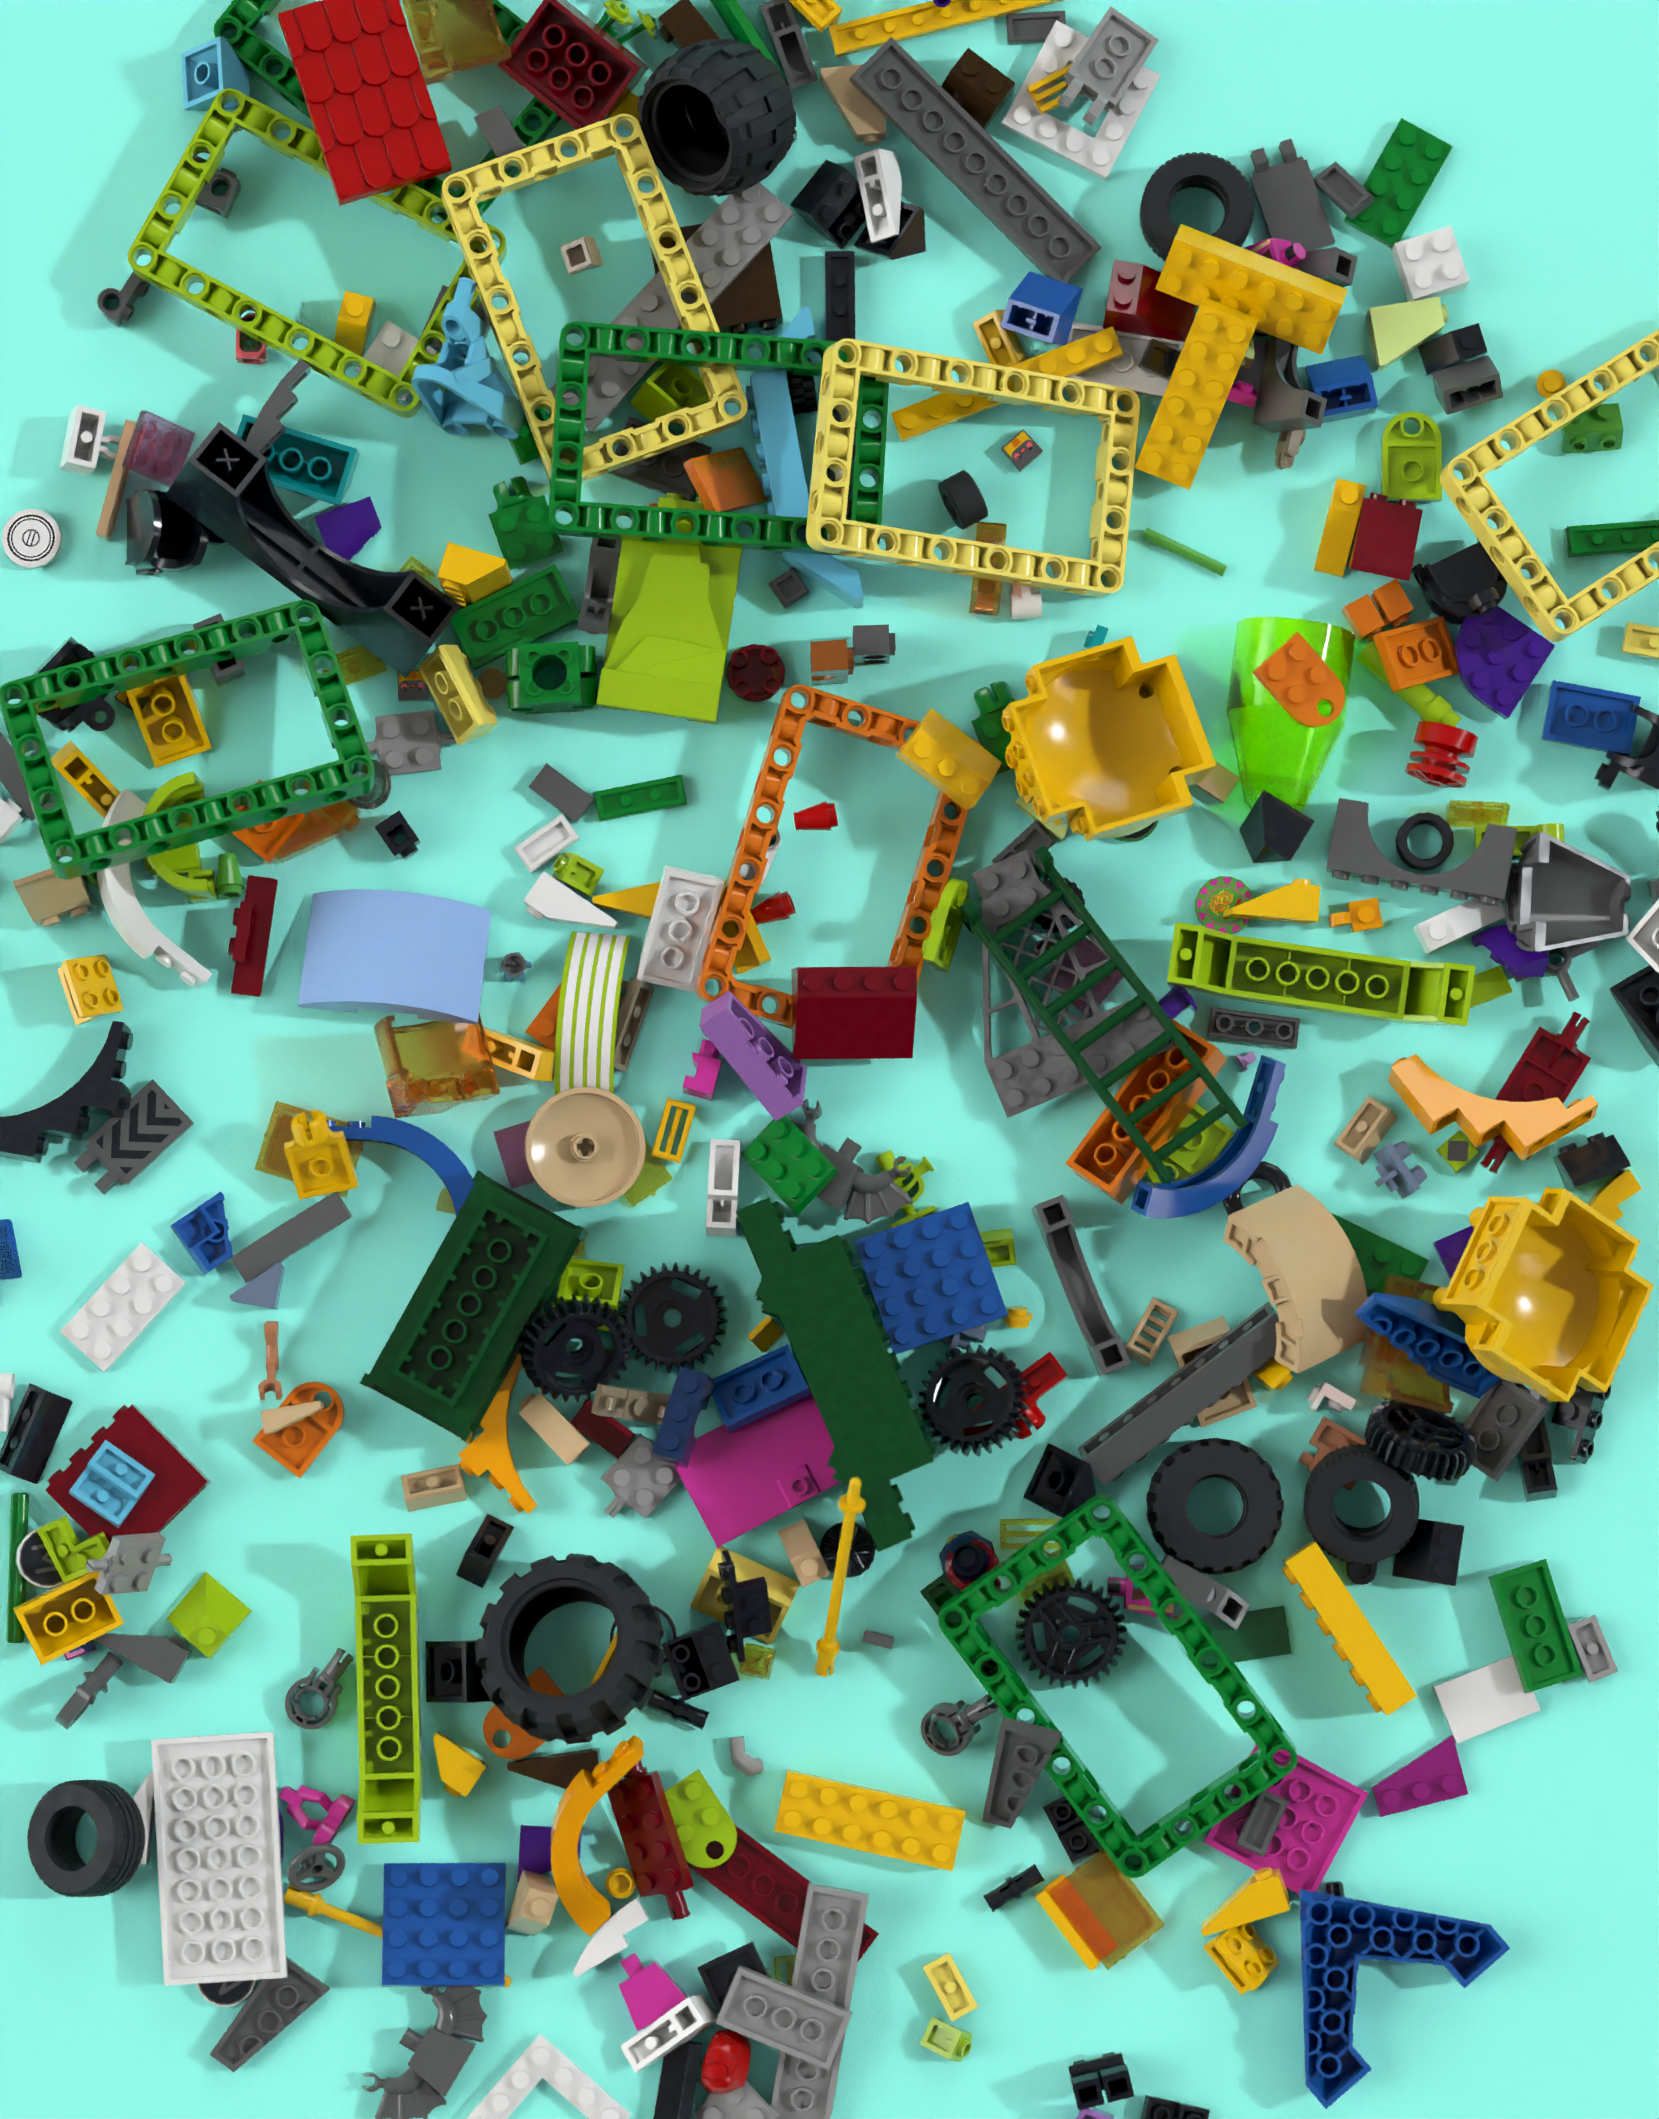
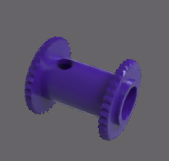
[1157,981,1198,1019]

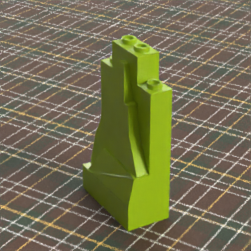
[596,493,743,725]

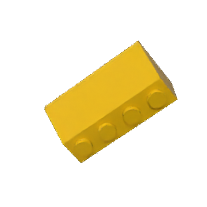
[437,542,513,608]

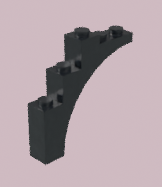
[0,1021,133,1164]

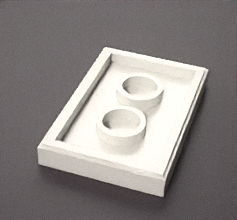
[1433,1655,1541,1744]

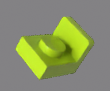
[552,852,604,896]
[920,2016,973,2062]

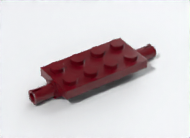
[1480,1012,1591,1174]
[607,1759,694,1920]

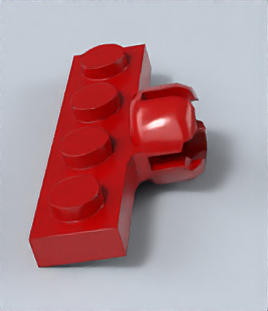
[965,1352,1069,1439]

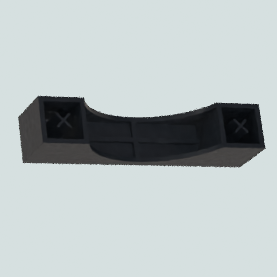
[165,422,461,678]

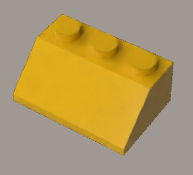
[895,708,1002,810]
[13,1571,124,1665]

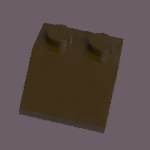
[941,48,1015,130]

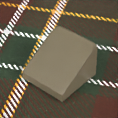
[560,236,603,275]

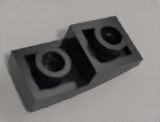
[1043,1796,1100,1865]
[1141,2095,1210,2119]

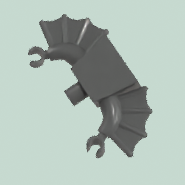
[789,1099,913,1224]
[362,1987,488,2119]

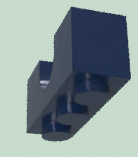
[652,1367,715,1468]

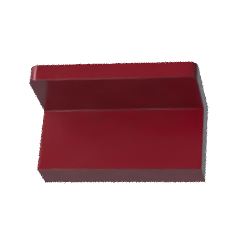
[570,1398,636,1459]

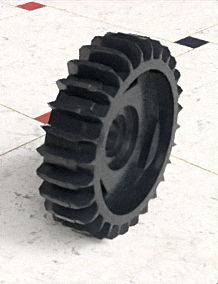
[619,1262,728,1374]
[519,1294,632,1402]
[918,1345,1030,1457]
[1364,1399,1477,1481]
[1015,1576,1127,1689]

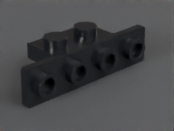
[1551,1365,1619,1464]
[718,1550,772,1663]

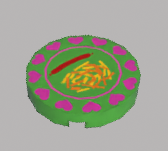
[1195,876,1253,935]

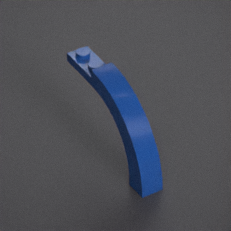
[1130,1055,1286,1218]
[327,1116,475,1217]

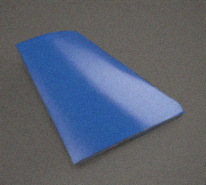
[170,1192,233,1276]

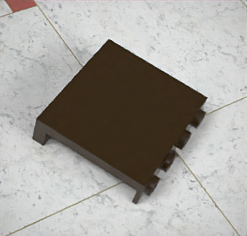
[650,223,783,334]

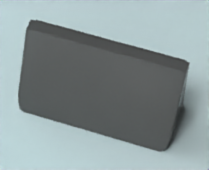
[474,106,525,172]

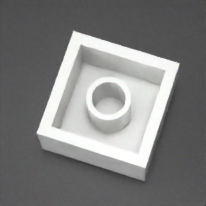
[1391,226,1470,302]

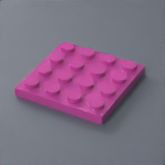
[1203,1744,1368,1894]

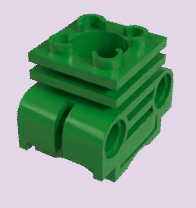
[505,641,598,715]

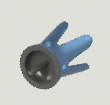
[501,952,532,983]

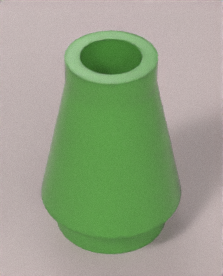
[215,853,245,899]

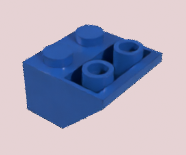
[1000,271,1083,345]
[1305,355,1378,423]

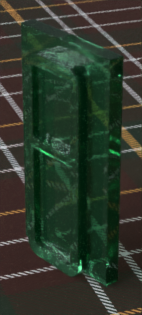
[1201,1606,1292,1664]

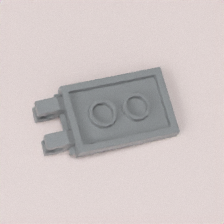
[1058,6,1159,126]

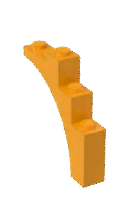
[458,1353,538,1514]

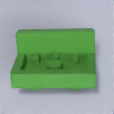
[1561,403,1624,453]

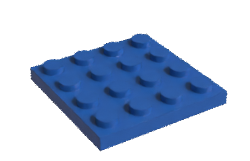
[854,1202,1008,1355]
[382,1863,506,1987]

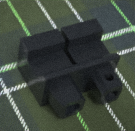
[1068,2052,1135,2111]

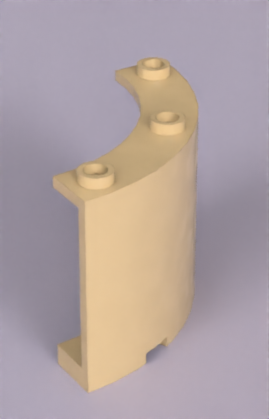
[1223,1184,1368,1374]

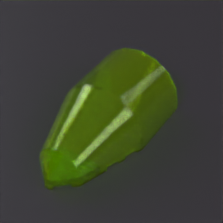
[1226,617,1356,812]

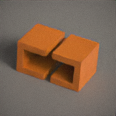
[1342,579,1414,642]

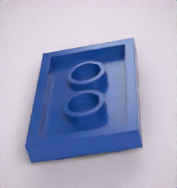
[1541,680,1641,756]
[711,1344,811,1433]

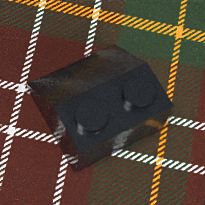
[1553,1132,1631,1190]
[1392,1519,1464,1586]
[426,1640,491,1703]

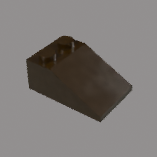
[506,1747,602,1789]

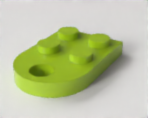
[1381,411,1442,502]
[922,878,969,973]
[1146,1104,1235,1183]
[664,1769,737,1868]

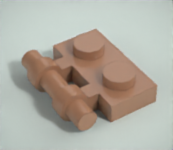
[1298,1416,1370,1491]

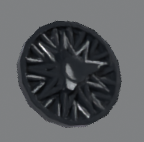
[819,1522,875,1578]

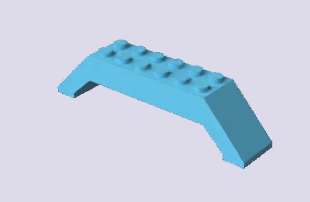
[745,306,864,608]

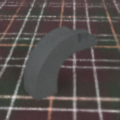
[577,538,622,634]

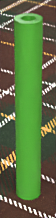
[1142,528,1227,576]

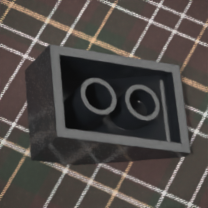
[1610,965,1659,1067]

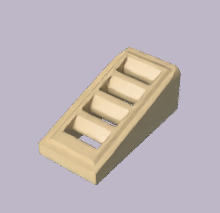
[1125,1297,1179,1367]
[261,1401,324,1435]

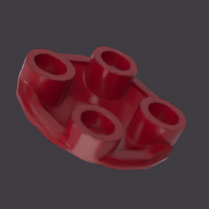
[726,644,785,702]

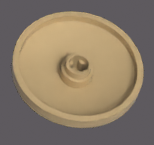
[525,1087,646,1208]

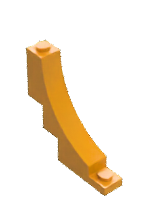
[1388,1054,1598,1161]

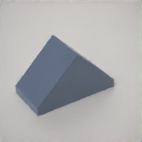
[229,1262,285,1310]

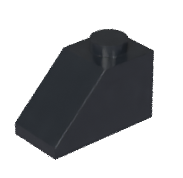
[1418,323,1487,375]
[456,1513,514,1589]

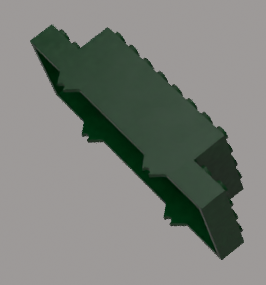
[735,1197,937,1552]

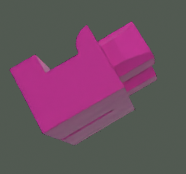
[682,1039,722,1101]

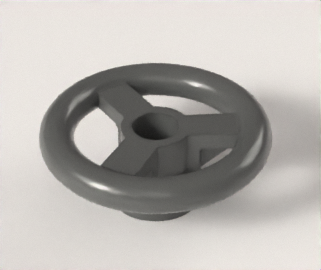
[287,1843,346,1893]

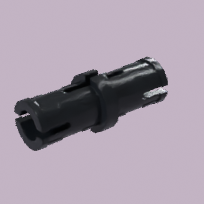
[646,1689,709,1730]
[983,1864,1045,1912]

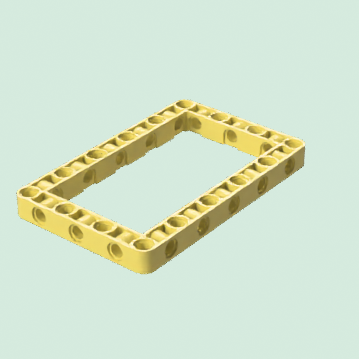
[441,113,748,482]
[1440,329,1659,642]
[806,338,1140,597]

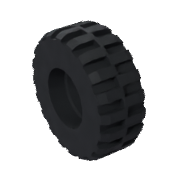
[1146,1438,1284,1575]

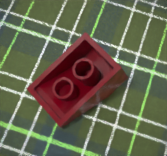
[1102,260,1196,342]

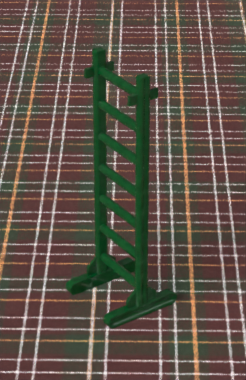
[960,845,1249,1185]

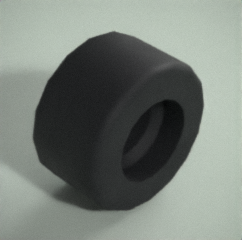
[938,470,988,529]

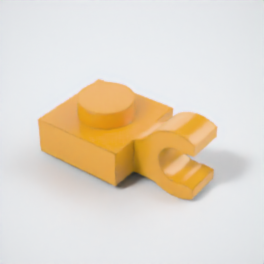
[1328,898,1383,933]

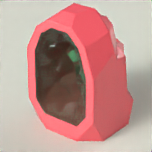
[236,313,268,364]

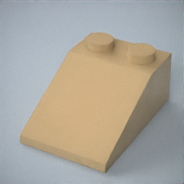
[13,868,94,928]
[1167,1316,1258,1428]

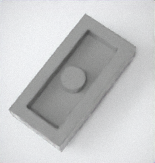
[1567,1615,1618,1683]

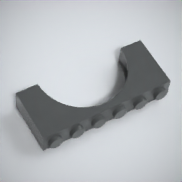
[1252,247,1358,433]
[1326,798,1517,906]
[1031,1194,1131,1377]

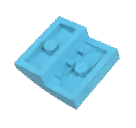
[69,1440,155,1528]

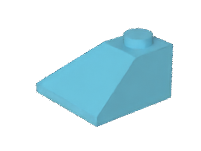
[181,36,250,111]

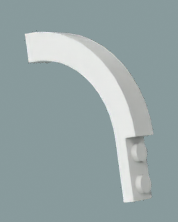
[97,788,212,988]

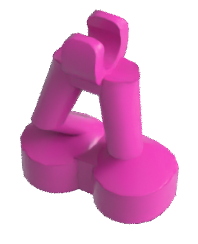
[279,1785,356,1845]

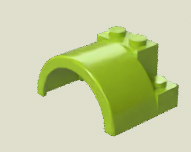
[142,772,218,904]

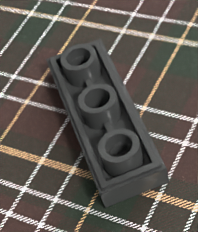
[1207,1007,1300,1049]

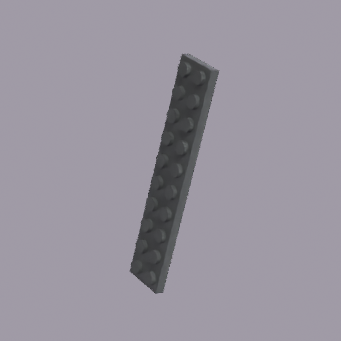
[849,37,1102,283]

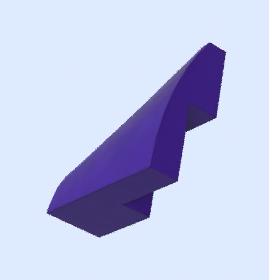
[314,496,382,560]
[1471,924,1549,977]
[517,1824,582,1883]

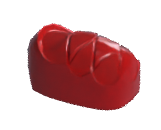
[701,2029,751,2094]

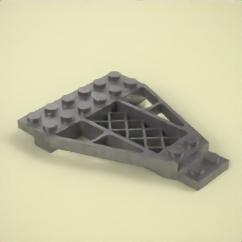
[972,850,1174,1118]

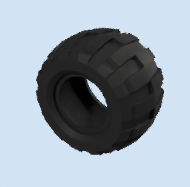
[638,39,796,197]

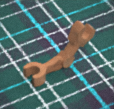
[258,1321,283,1400]

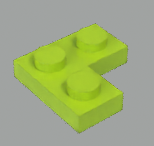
[37,1515,110,1583]

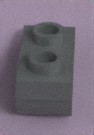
[97,272,151,328]

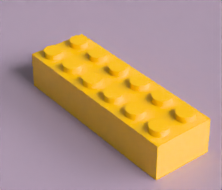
[1155,224,1348,355]
[1134,297,1259,490]
[1281,1540,1417,1716]
[774,1769,966,1871]

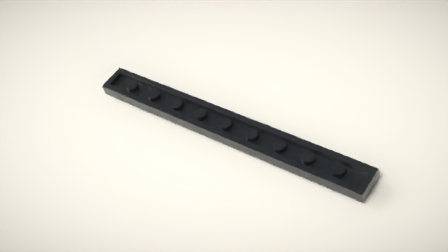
[825,251,855,520]

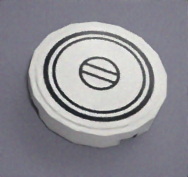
[1,509,62,569]

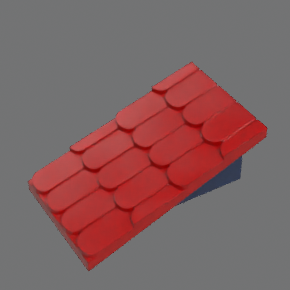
[278,0,452,206]

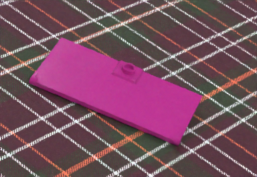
[674,1381,841,1548]

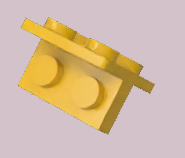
[57,954,124,1026]
[1203,1923,1279,1995]

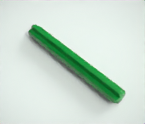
[6,1493,29,1643]

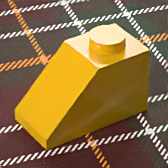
[334,291,376,357]
[433,1731,488,1798]

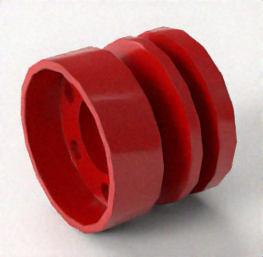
[1405,721,1479,788]

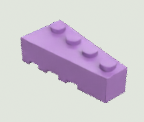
[699,991,807,1121]

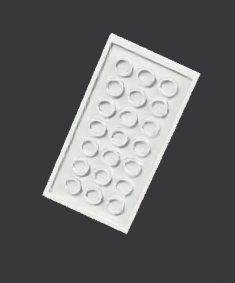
[151,1731,288,1986]

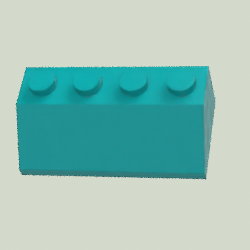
[236,414,360,506]

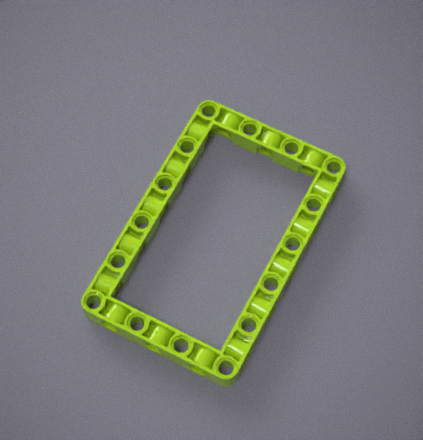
[127,88,507,418]

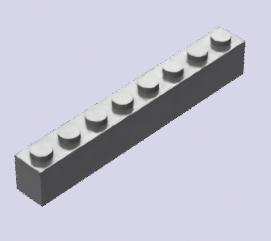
[1077,1302,1279,1486]

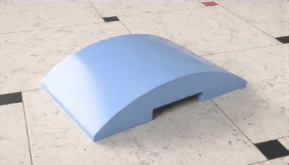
[298,889,491,1025]

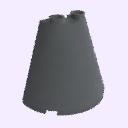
[1505,832,1632,952]

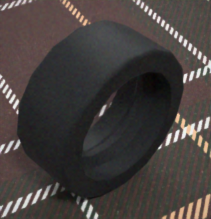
[1395,812,1454,871]

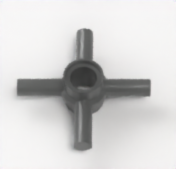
[1513,941,1599,1002]

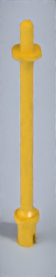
[814,1477,866,1677]
[283,1885,511,1988]

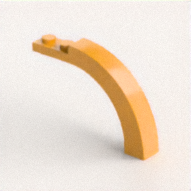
[550,1735,644,1936]

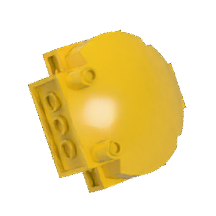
[1002,636,1217,842]
[1433,1188,1654,1402]

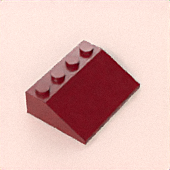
[497,0,649,130]
[791,966,917,1060]

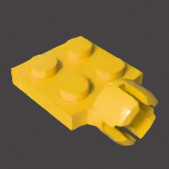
[284,1110,358,1200]

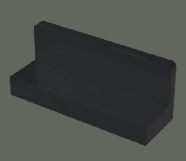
[0,1383,73,1484]
[653,2041,703,2119]

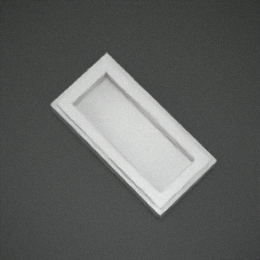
[514,814,580,873]

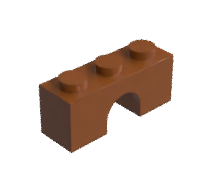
[810,639,854,686]

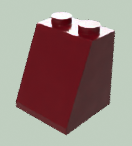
[1347,493,1423,581]

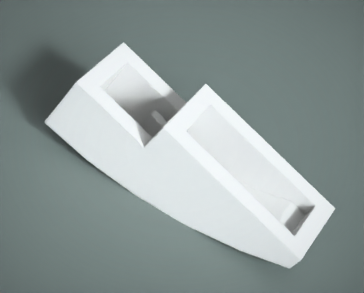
[706,1139,740,1237]
[573,1897,649,1977]

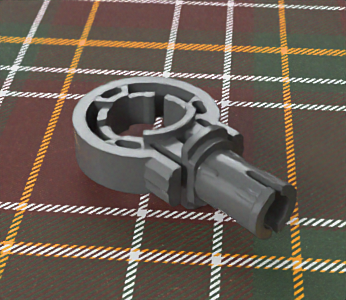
[285,1648,354,1729]
[55,1652,123,1730]
[921,1694,998,1756]

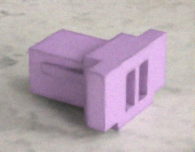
[1235,1052,1257,1072]

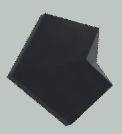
[854,201,926,260]
[1239,790,1315,863]
[1023,1443,1096,1518]

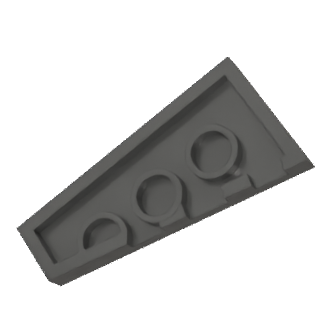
[982,1717,1062,1829]
[209,1957,331,2072]

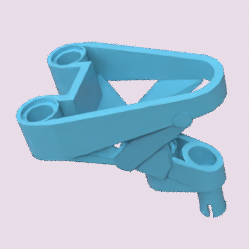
[411,277,525,439]

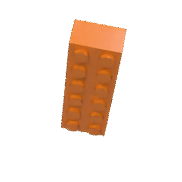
[1065,1018,1227,1205]

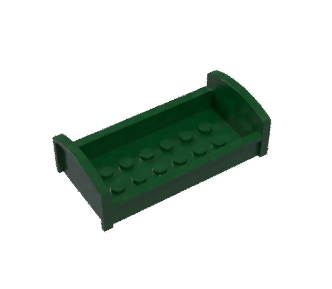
[360,1170,588,1443]

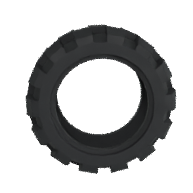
[475,1553,665,1744]

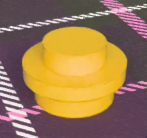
[1536,370,1566,399]
[1003,1306,1033,1328]
[606,1868,636,1899]

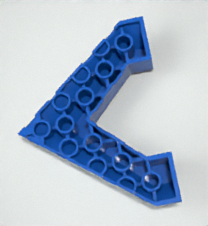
[1299,1889,1510,2109]

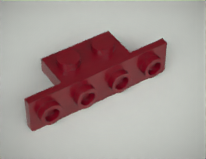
[228,875,278,997]

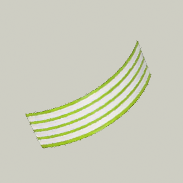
[554,931,631,1095]

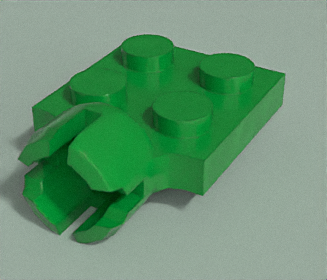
[488,476,564,570]
[971,681,1025,776]

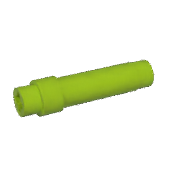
[1356,640,1462,727]

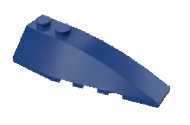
[1355,1293,1500,1399]

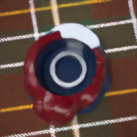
[939,1530,1001,1590]

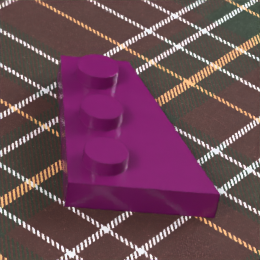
[1372,1735,1468,1817]

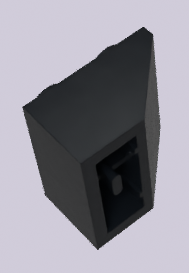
[790,159,866,249]
[661,1621,740,1701]

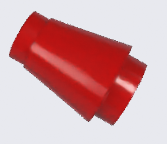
[793,801,838,831]
[750,891,796,925]

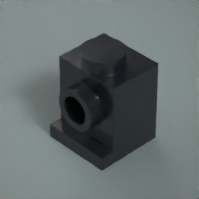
[375,811,421,860]

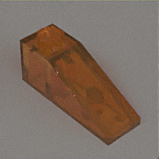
[969,521,1007,616]
[274,800,361,863]

